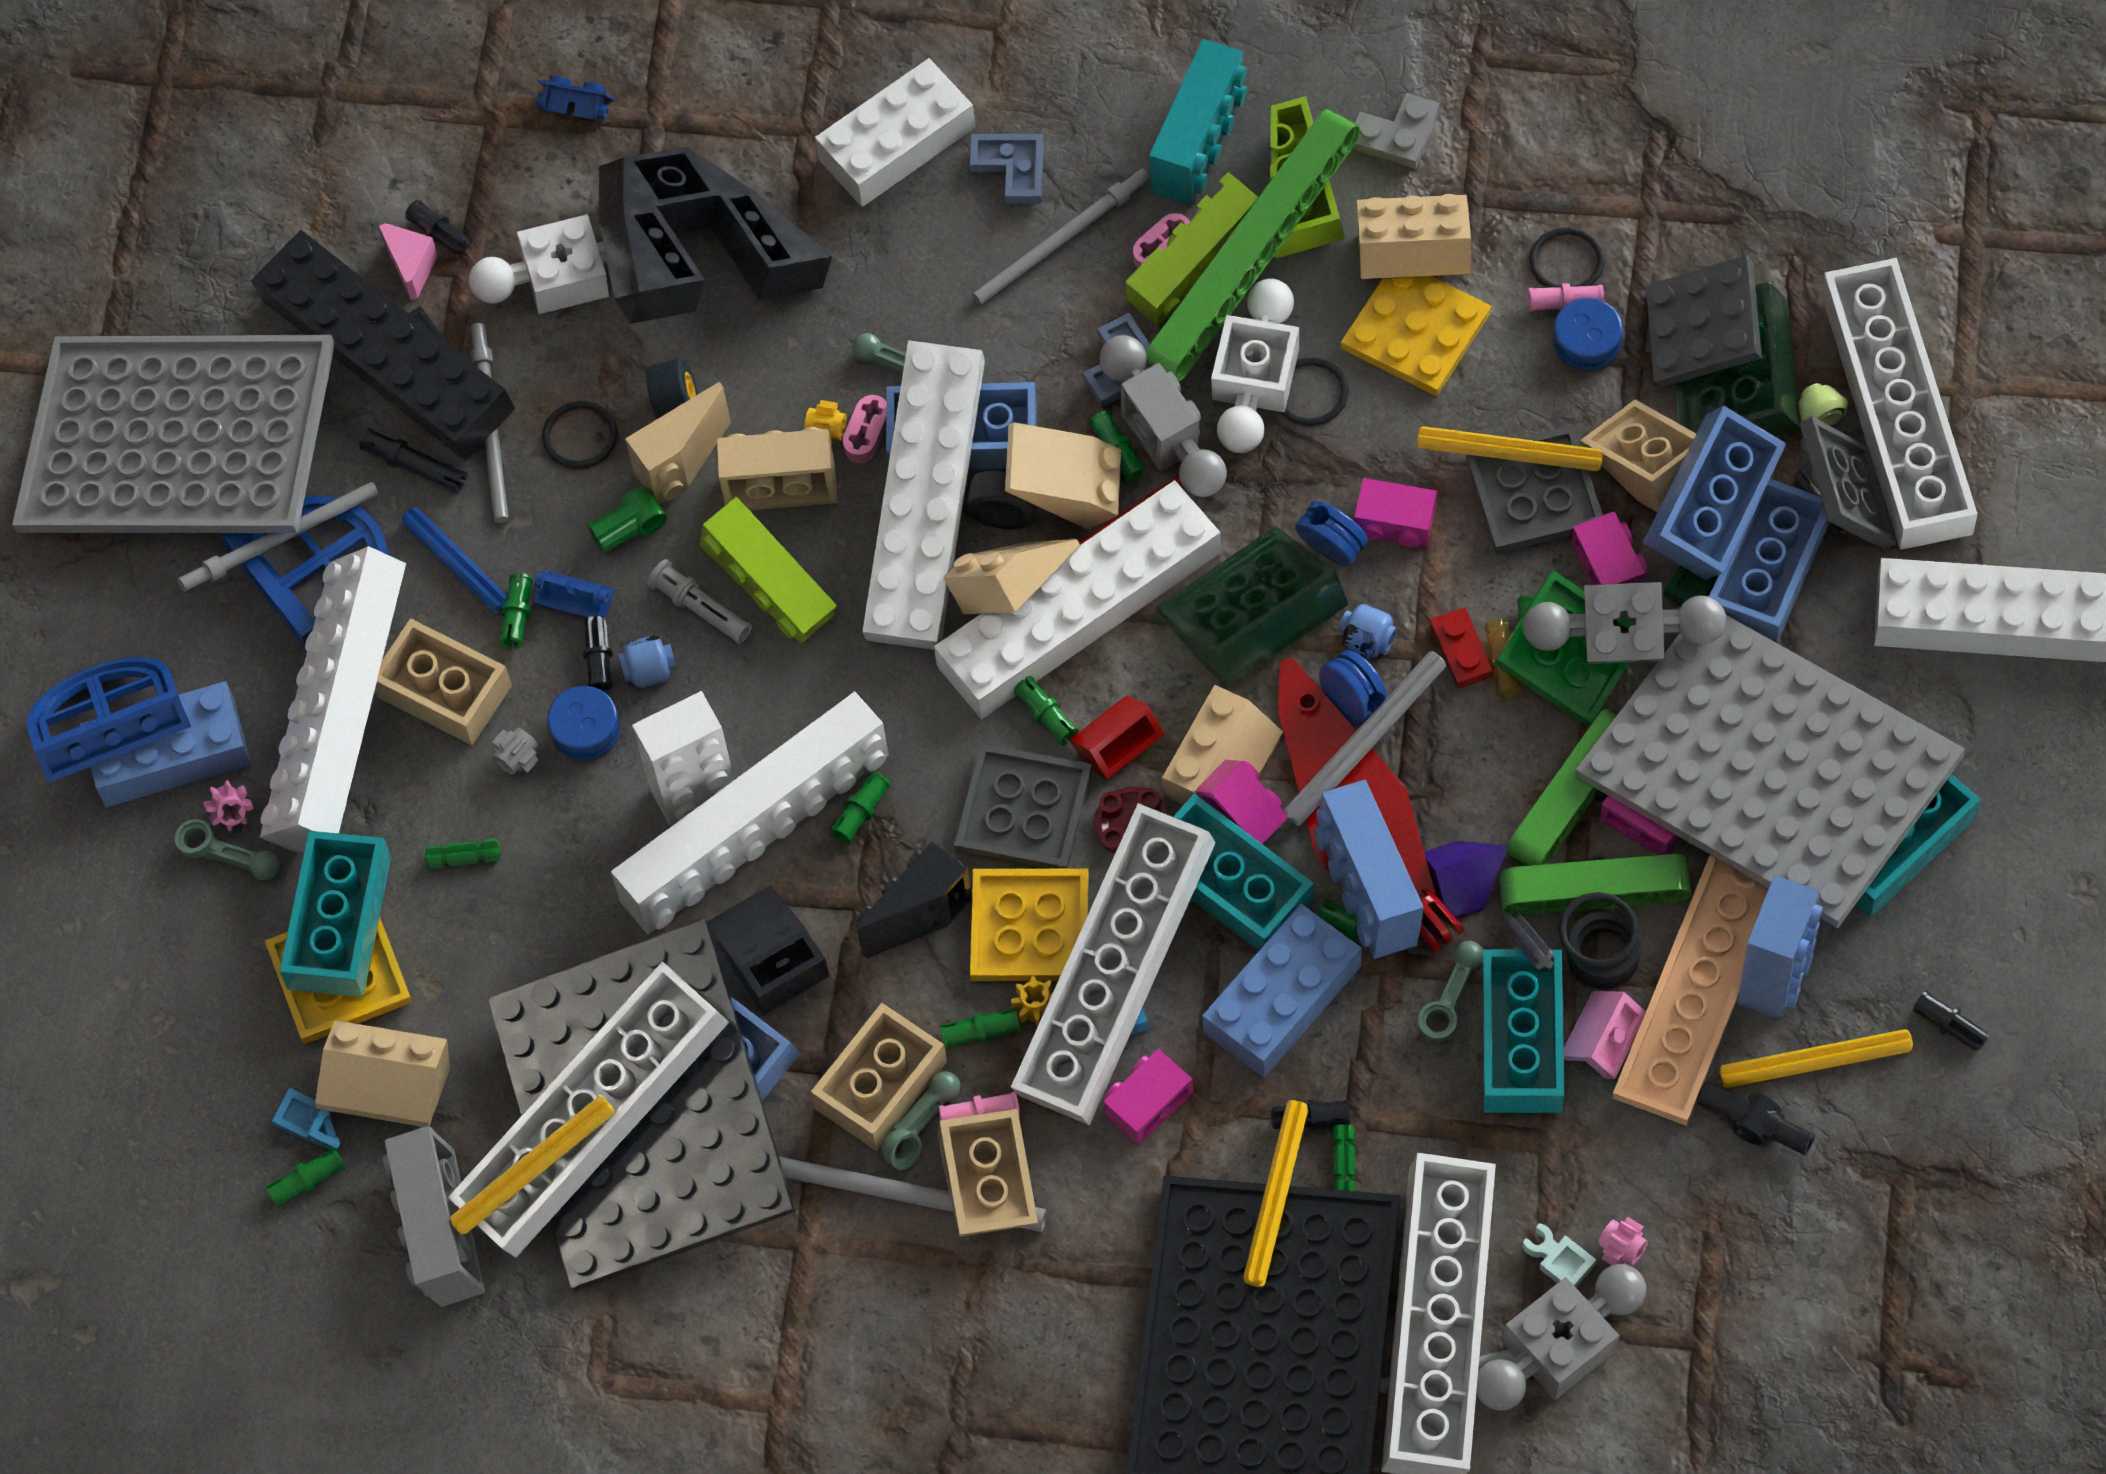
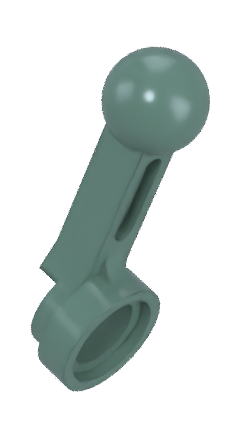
[852,333,906,373]
[175,819,280,881]
[1418,941,1483,1042]
[882,1071,961,1170]

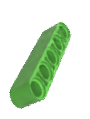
[1506,708,1617,866]
[1498,854,1692,916]

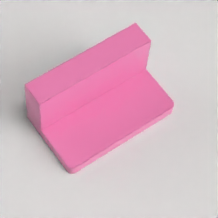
[1564,991,1646,1079]

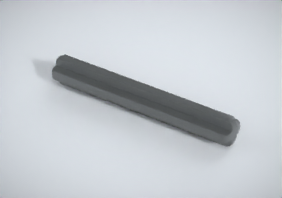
[1502,911,1554,970]

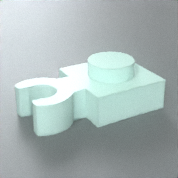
[1523,1223,1597,1287]

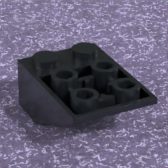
[856,842,972,958]
[707,885,830,1015]

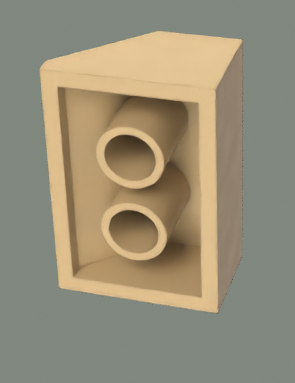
[1162,685,1283,806]
[315,1020,450,1127]

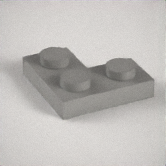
[1352,93,1440,169]

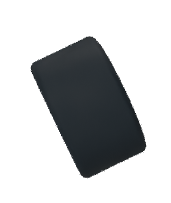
[646,358,698,419]

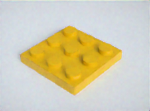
[1341,276,1492,397]
[970,869,1089,981]
[265,916,413,1045]

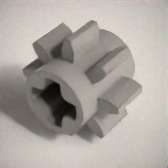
[491,728,539,775]

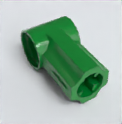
[587,486,668,553]

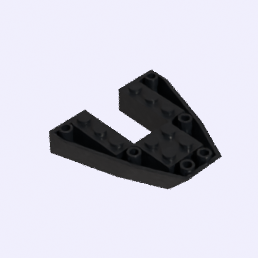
[599,147,832,324]

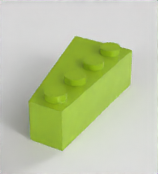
[1270,96,1345,259]
[1125,172,1258,327]
[699,496,837,644]

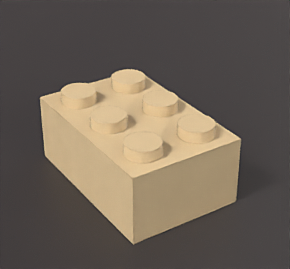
[1357,194,1471,279]
[717,427,837,510]
[375,618,512,745]
[811,1003,947,1151]

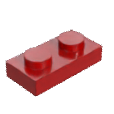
[1430,607,1493,689]

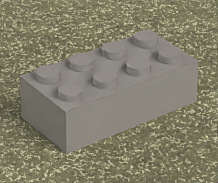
[383,1126,485,1307]

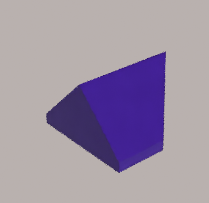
[1424,841,1508,919]

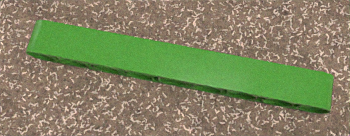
[1146,109,1360,382]

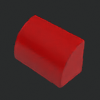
[1069,695,1165,780]

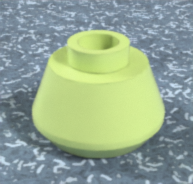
[1798,383,1848,426]

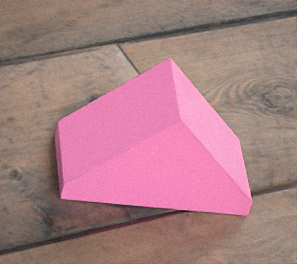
[379,223,438,301]

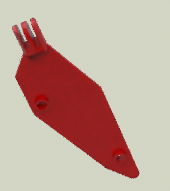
[1278,658,1465,953]

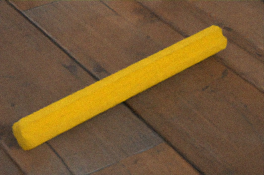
[1417,426,1603,471]
[1719,1029,1913,1088]
[450,1096,615,1235]
[1243,1100,1308,1287]

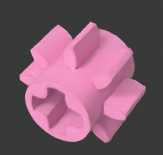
[203,780,253,831]
[1598,1217,1648,1266]

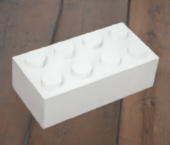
[815,58,976,207]
[632,691,735,826]

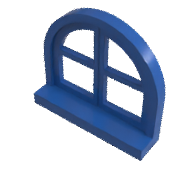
[220,495,389,650]
[26,657,191,783]

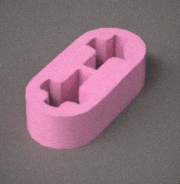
[1133,213,1190,269]
[843,395,887,463]

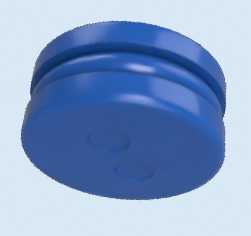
[1553,298,1623,371]
[1295,501,1368,566]
[1319,650,1387,725]
[547,686,620,761]

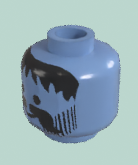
[1338,604,1397,659]
[618,635,676,688]

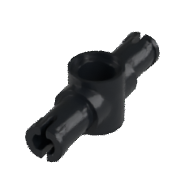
[1698,1082,1815,1156]

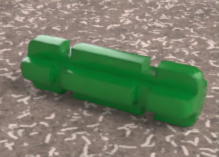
[425,839,501,869]
[1333,1124,1355,1191]

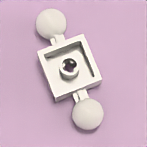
[469,214,609,314]
[1211,279,1299,453]

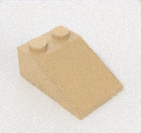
[625,382,731,504]
[1580,400,1696,513]
[1005,422,1121,530]
[944,539,1080,614]
[937,1109,1038,1237]

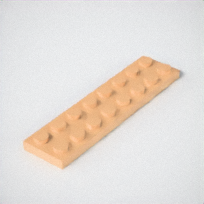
[1612,855,1769,1126]

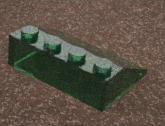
[1675,281,1801,437]
[1156,526,1349,687]

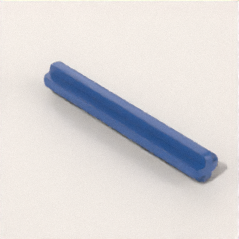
[402,507,507,614]

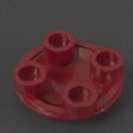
[1094,786,1169,854]

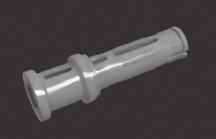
[647,559,752,645]

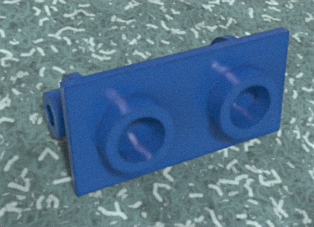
[536,75,614,121]
[533,570,615,619]

